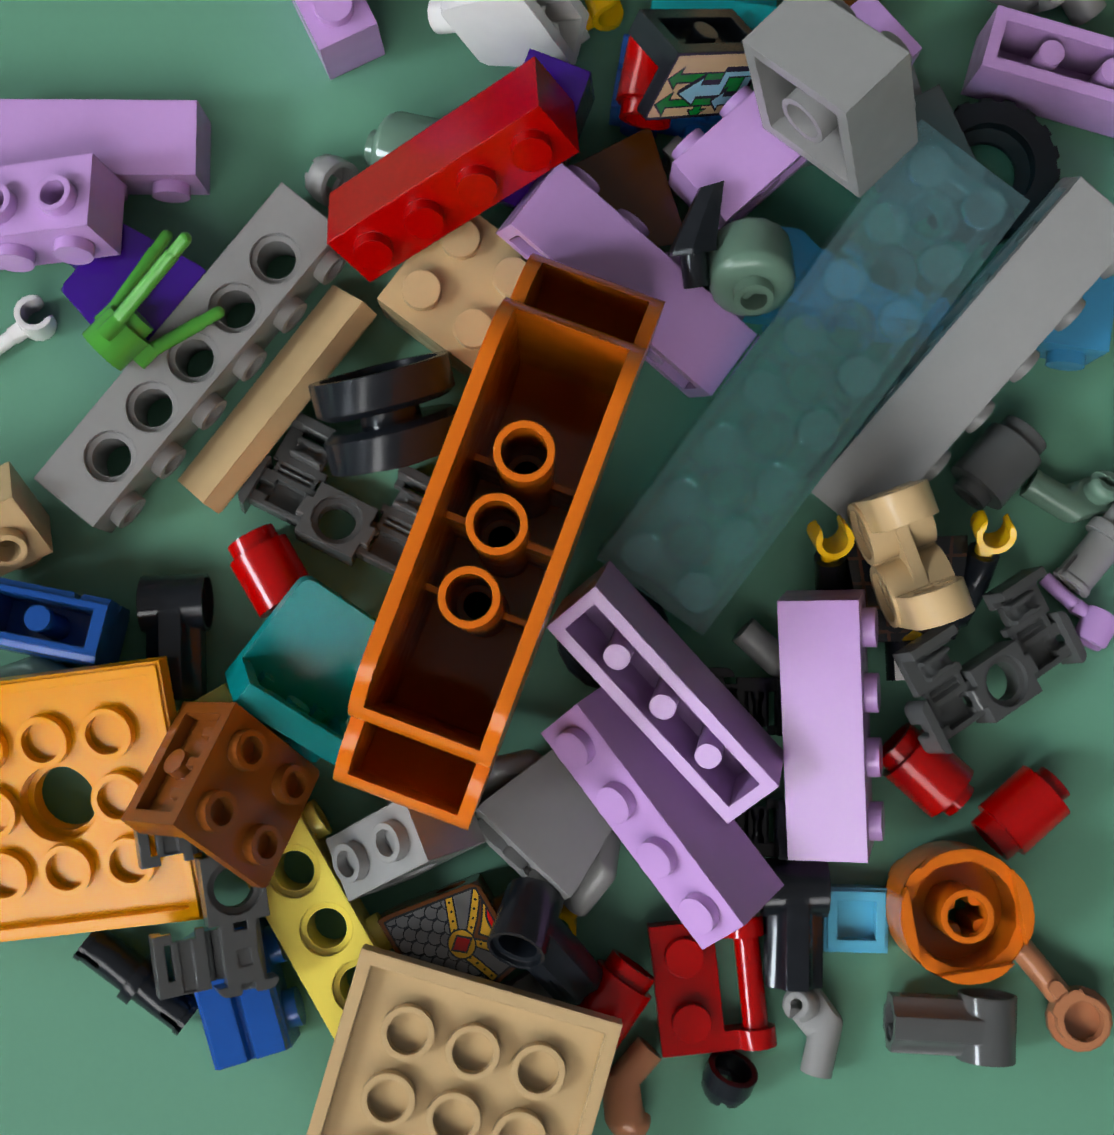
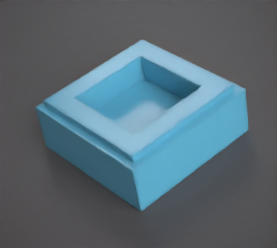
[823,884,888,953]

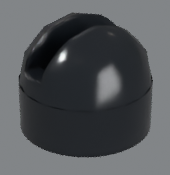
[701,1050,758,1108]

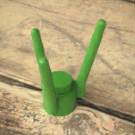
[82,230,225,371]

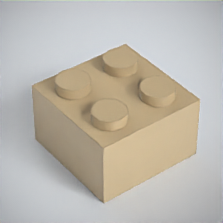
[377,215,527,379]

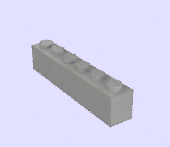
[802,176,1114,523]

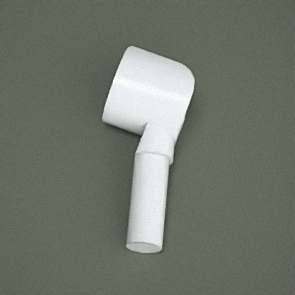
[0,295,57,355]

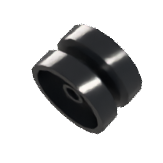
[308,351,458,477]

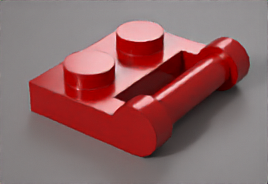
[647,913,777,1058]

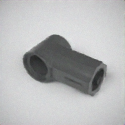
[883,988,1018,1067]

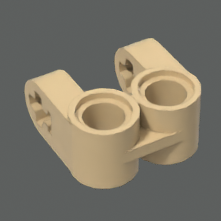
[847,479,975,631]

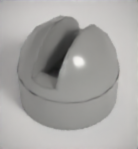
[304,154,359,208]

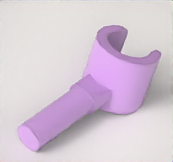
[1039,572,1114,651]

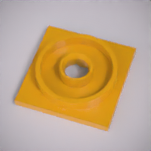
[0,656,203,942]

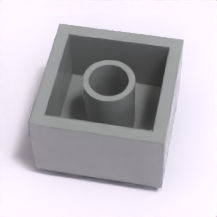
[742,0,918,198]

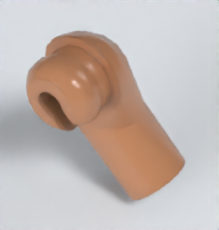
[603,1036,662,1135]

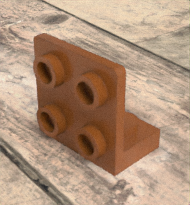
[121,701,319,888]

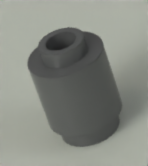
[951,415,1047,510]

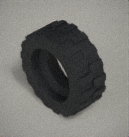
[925,98,1061,248]

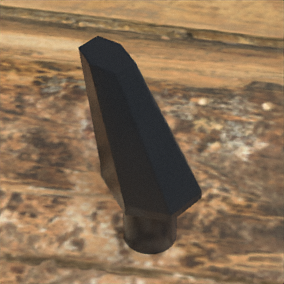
[668,181,724,289]

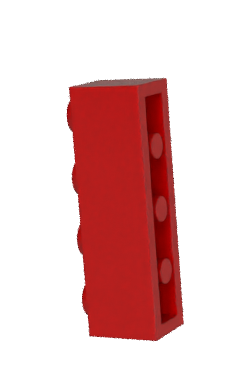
[327,56,579,282]

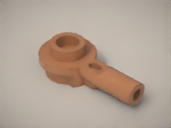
[1015,939,1113,1052]

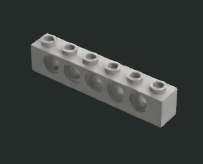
[33,182,346,533]

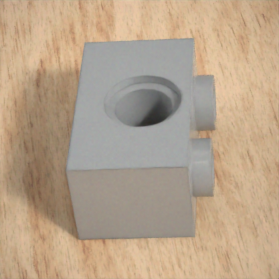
[326,802,486,902]

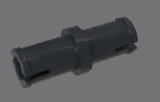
[73,930,198,1036]

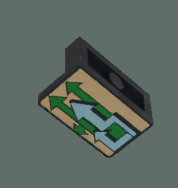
[628,9,752,121]

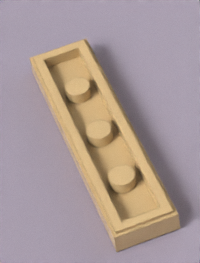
[177,285,377,514]

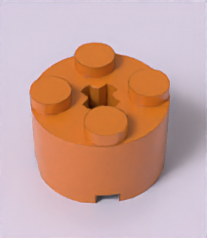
[885,840,1035,985]

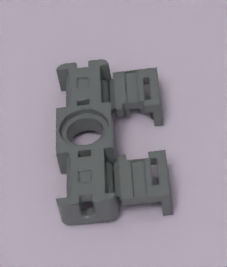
[238,413,431,575]
[892,566,1087,754]
[133,829,279,1001]

